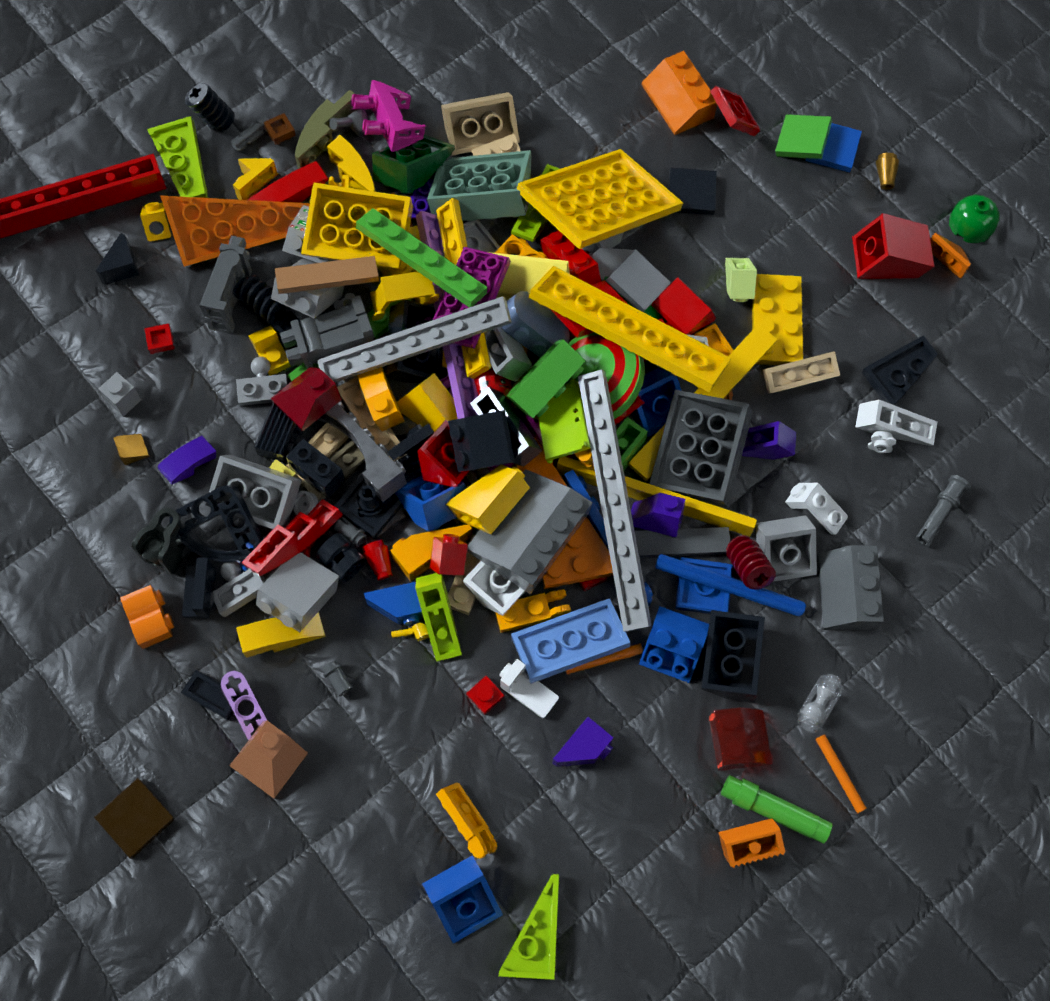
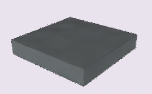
[606,249,671,312]

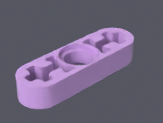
[221,671,267,740]

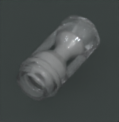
[797,674,844,733]

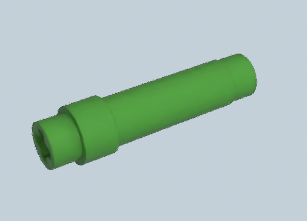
[721,775,833,844]

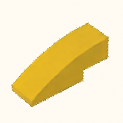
[327,135,375,192]
[236,612,326,658]

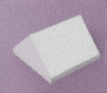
[463,561,525,616]

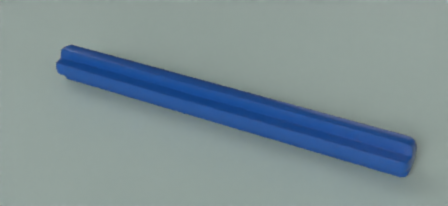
[655,554,806,616]

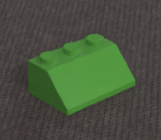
[506,339,586,418]

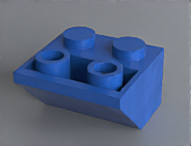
[639,606,709,683]

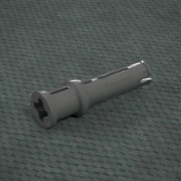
[915,475,971,547]

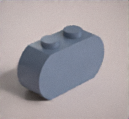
[502,291,570,358]

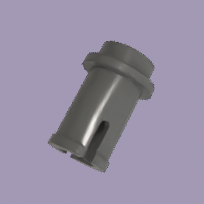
[334,517,367,548]
[323,661,354,697]

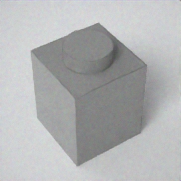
[98,372,141,417]

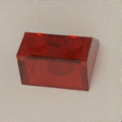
[709,707,773,771]

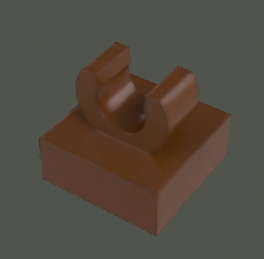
[263,113,296,145]

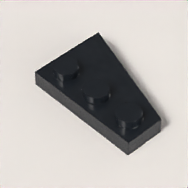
[862,335,938,405]

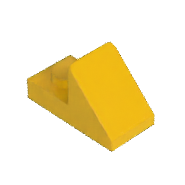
[233,158,278,200]
[248,326,291,376]

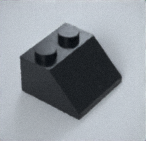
[448,410,515,472]

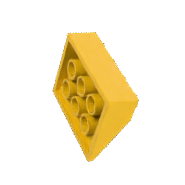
[301,183,413,270]

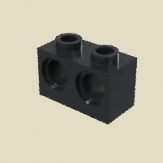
[286,439,345,499]

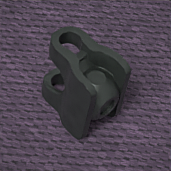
[132,508,186,575]

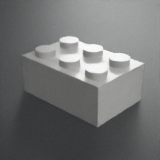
[205,455,302,529]

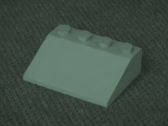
[427,150,532,221]

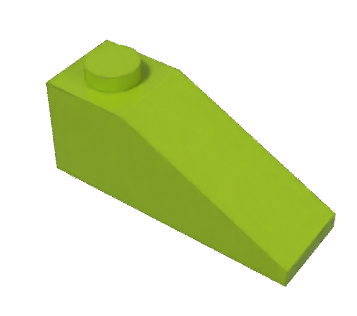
[415,573,462,662]

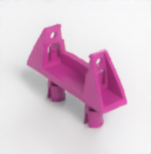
[351,80,426,152]

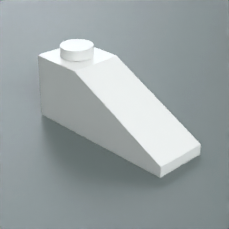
[855,400,937,446]

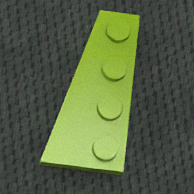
[147,116,208,198]

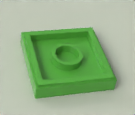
[775,115,832,159]

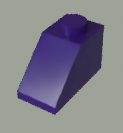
[742,421,796,460]
[631,493,686,538]
[552,717,614,767]

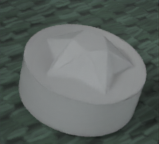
[293,491,318,515]

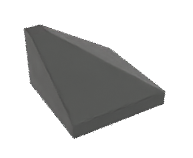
[392,414,417,439]

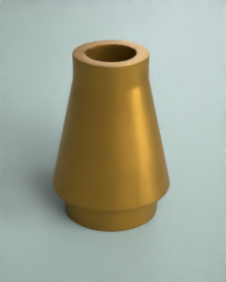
[876,153,899,190]

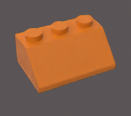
[642,51,717,135]

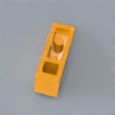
[357,367,404,431]
[390,525,473,582]

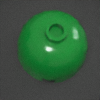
[949,194,1000,244]

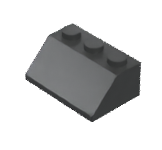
[818,545,884,630]

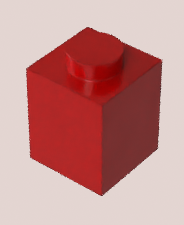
[430,534,468,575]

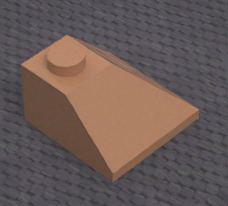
[230,720,308,798]

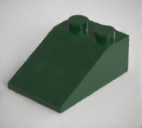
[372,135,455,193]

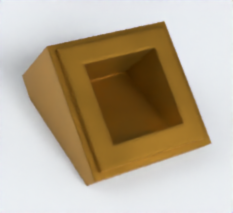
[114,434,150,465]

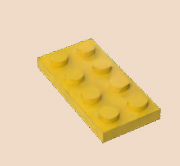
[752,274,803,365]

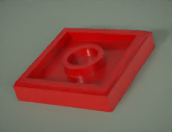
[710,86,760,136]

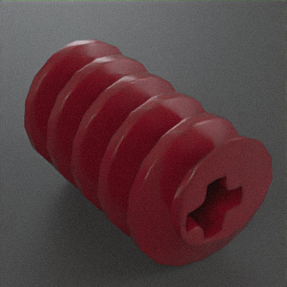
[726,535,776,590]

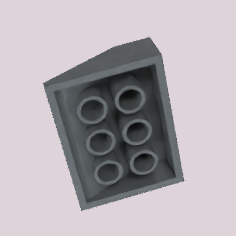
[650,390,753,508]
[467,469,593,595]

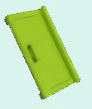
[538,379,591,463]

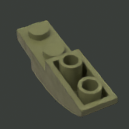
[295,90,358,169]

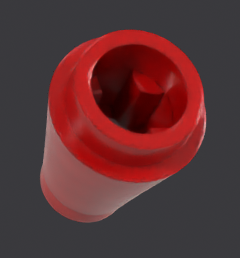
[363,540,393,581]

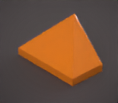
[930,233,971,279]

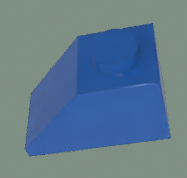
[364,582,424,626]

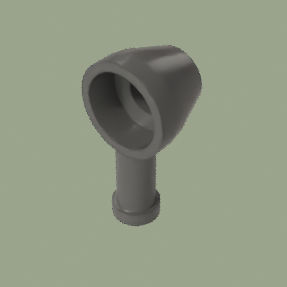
[329,109,369,136]

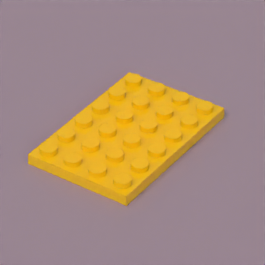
[517,149,683,249]

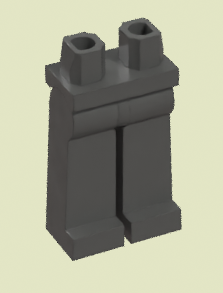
[200,236,252,334]
[280,295,376,369]

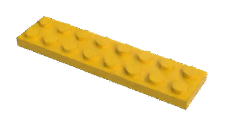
[529,266,731,392]

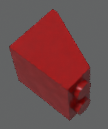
[852,213,934,279]

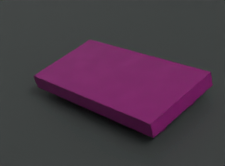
[433,247,511,349]

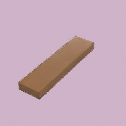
[275,256,379,294]

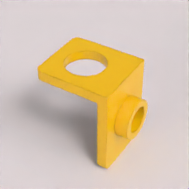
[140,202,171,242]

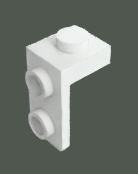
[785,483,848,535]
[499,659,559,718]

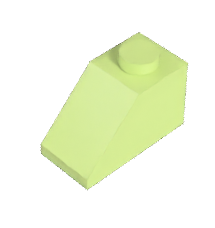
[725,258,757,302]

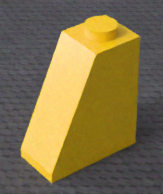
[397,373,458,432]
[446,465,530,534]

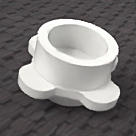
[868,431,896,453]

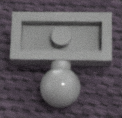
[236,357,288,406]
[213,561,265,617]

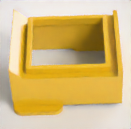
[370,272,440,321]

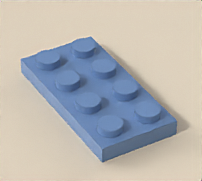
[511,598,630,684]

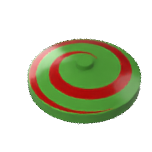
[565,332,645,426]

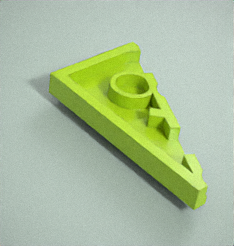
[499,874,559,980]

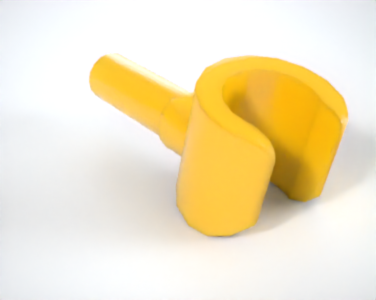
[391,622,429,641]

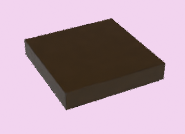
[94,778,175,859]

